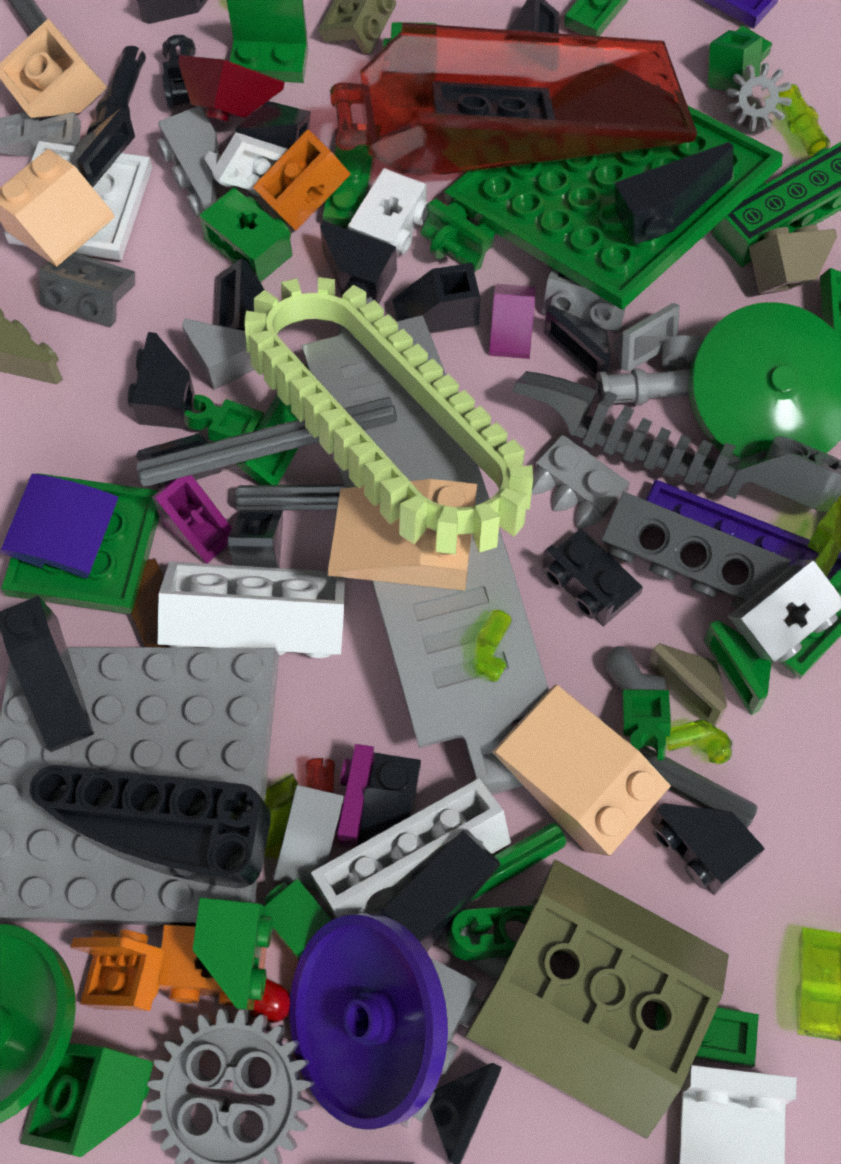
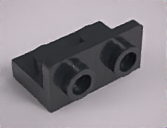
[542,528,643,626]

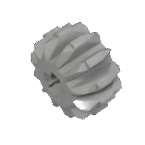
[726,63,792,131]

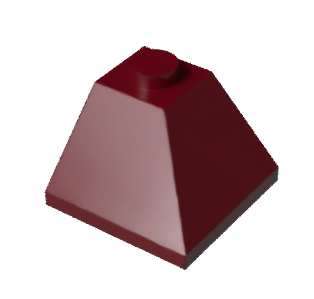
[178,55,285,122]

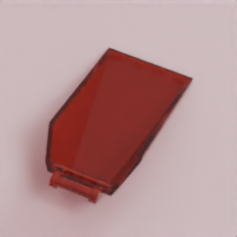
[330,22,697,176]

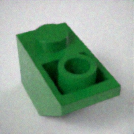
[192,898,273,1010]

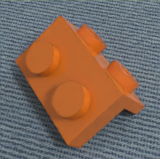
[70,930,166,1011]

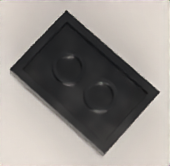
[431,81,557,142]

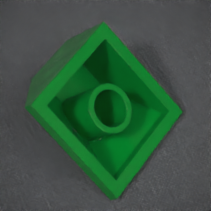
[20,1043,154,1157]

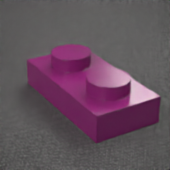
[336,744,375,849]

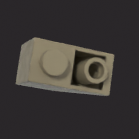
[749,225,837,294]

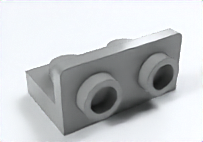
[542,268,626,332]

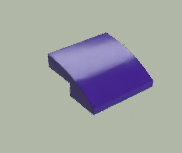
[0,473,119,579]

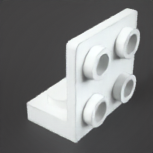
[679,1065,797,1164]

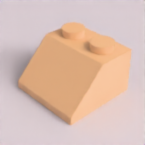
[0,18,108,118]
[0,148,115,267]

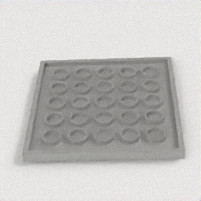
[0,647,279,927]

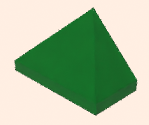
[703,620,772,715]

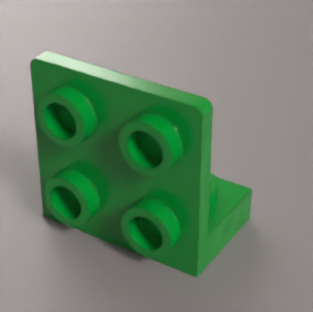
[226,0,309,83]

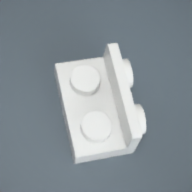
[204,132,288,197]

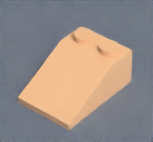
[328,479,477,591]
[492,685,671,856]

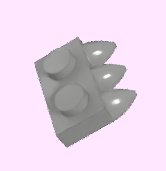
[532,435,630,529]

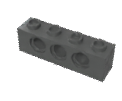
[602,491,791,608]

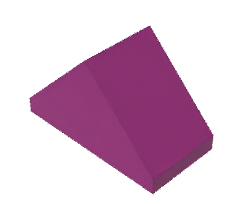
[489,284,536,359]
[152,475,232,564]

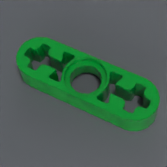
[446,905,568,961]

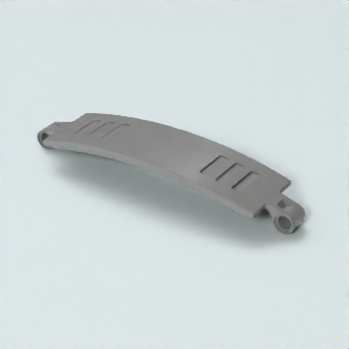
[302,297,549,795]

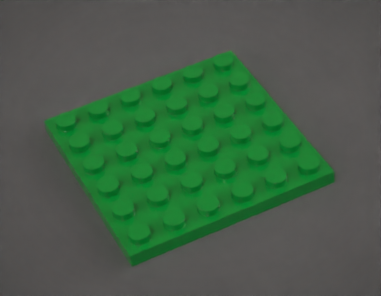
[444,61,783,310]

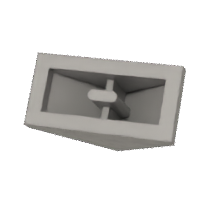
[182,318,254,390]

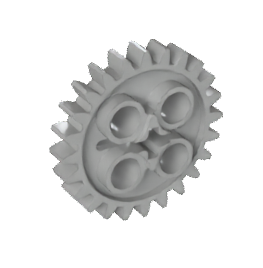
[146,1009,314,1164]

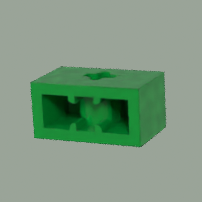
[199,187,293,283]

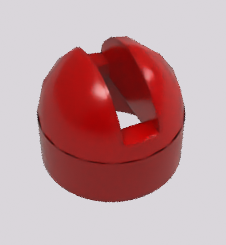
[250,979,290,1024]

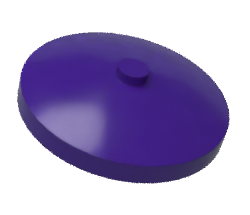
[289,913,448,1130]

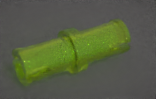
[778,84,831,157]

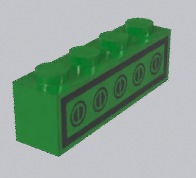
[712,142,841,268]

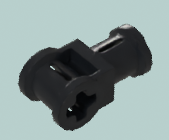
[162,35,196,110]

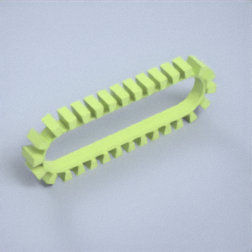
[245,277,533,555]

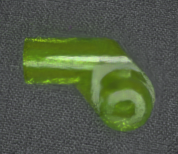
[665,720,732,764]

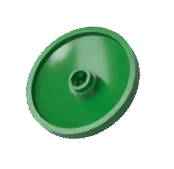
[688,302,841,458]
[0,924,76,1123]

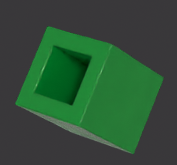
[263,878,332,962]

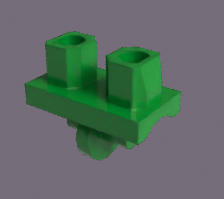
[420,199,496,272]

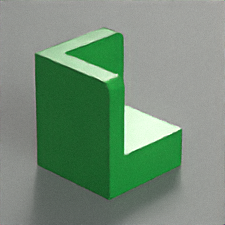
[708,30,763,91]

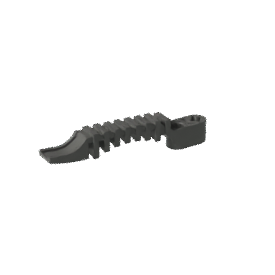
[512,371,841,512]

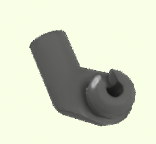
[605,646,665,692]

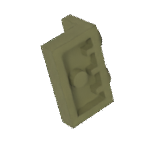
[318,0,396,54]

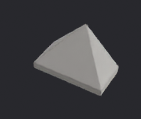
[613,303,680,372]

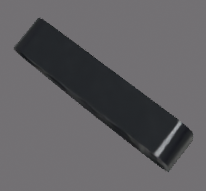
[29,765,271,888]

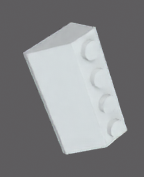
[158,562,345,658]

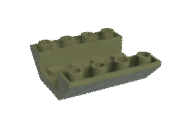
[465,859,729,1139]

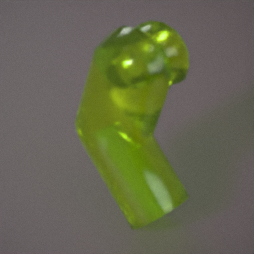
[473,609,512,682]

